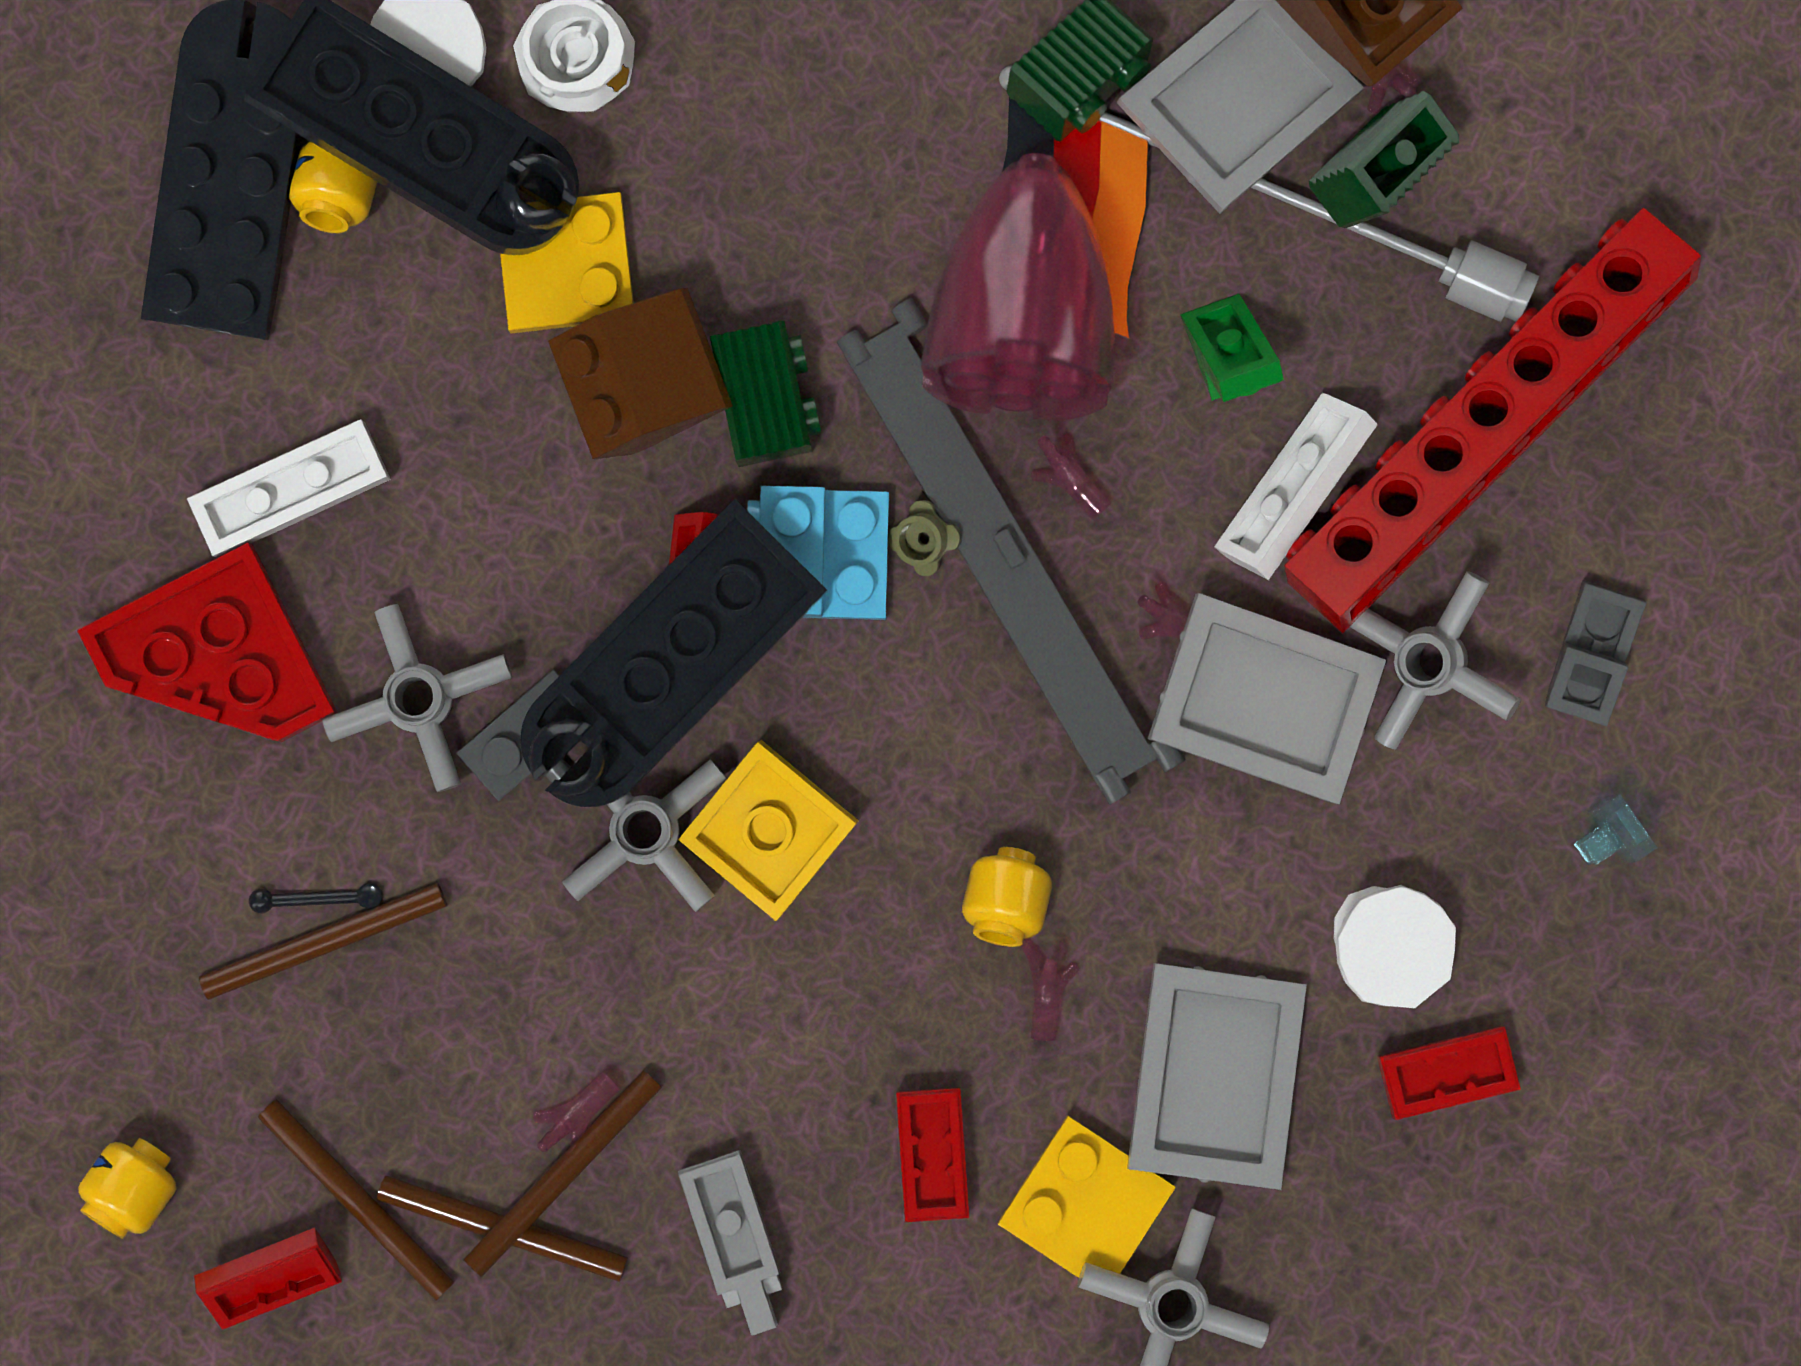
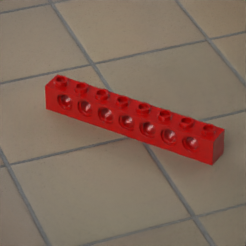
[1284,207,1701,633]

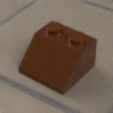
[548,288,733,459]

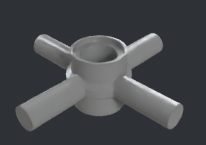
[1350,571,1521,750]
[323,604,512,793]
[562,755,727,912]
[1077,1208,1269,1366]

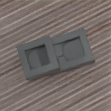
[1545,580,1647,726]

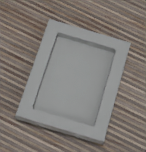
[1117,0,1364,214]
[1148,593,1386,805]
[1127,963,1307,1190]

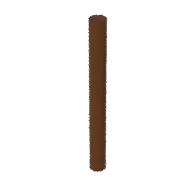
[199,883,447,1000]
[463,1070,662,1277]
[258,1099,455,1301]
[377,1176,628,1282]

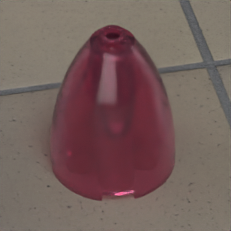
[921,153,1115,421]

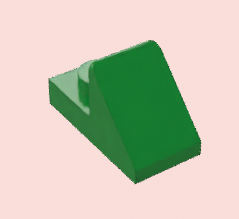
[1180,294,1284,402]

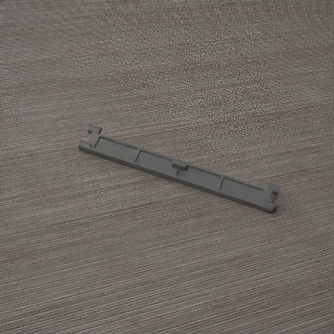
[837,298,1186,805]

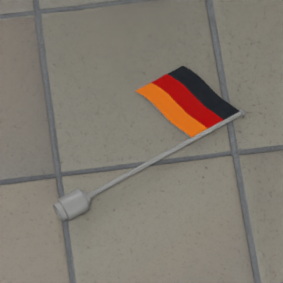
[988,66,1539,339]

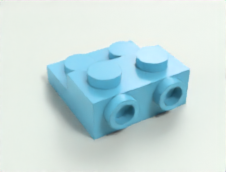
[747,486,889,620]

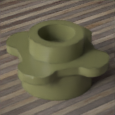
[888,500,962,576]

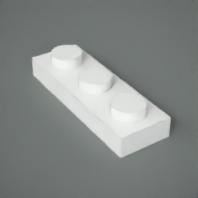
[1214,392,1378,580]
[187,419,391,558]

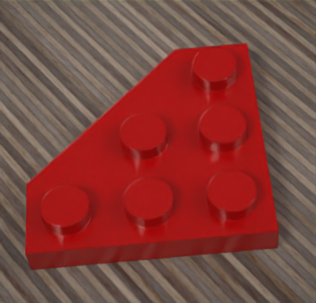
[77,542,338,742]

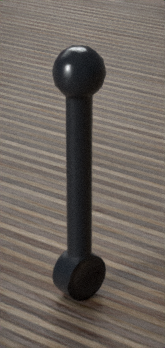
[248,884,383,914]

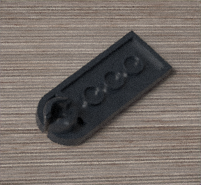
[141,0,301,340]
[244,0,579,255]
[520,499,828,807]

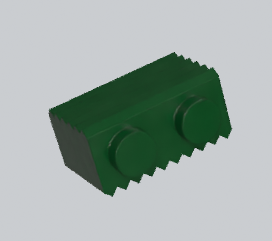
[1006,0,1153,142]
[1309,91,1459,228]
[710,321,822,467]

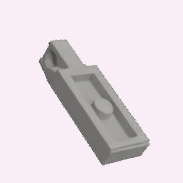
[678,1150,782,1336]

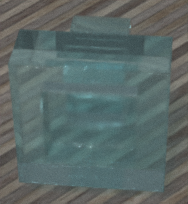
[1574,794,1657,865]

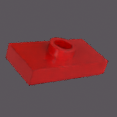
[1377,1026,1521,1120]
[896,1087,969,1222]
[194,1228,342,1330]

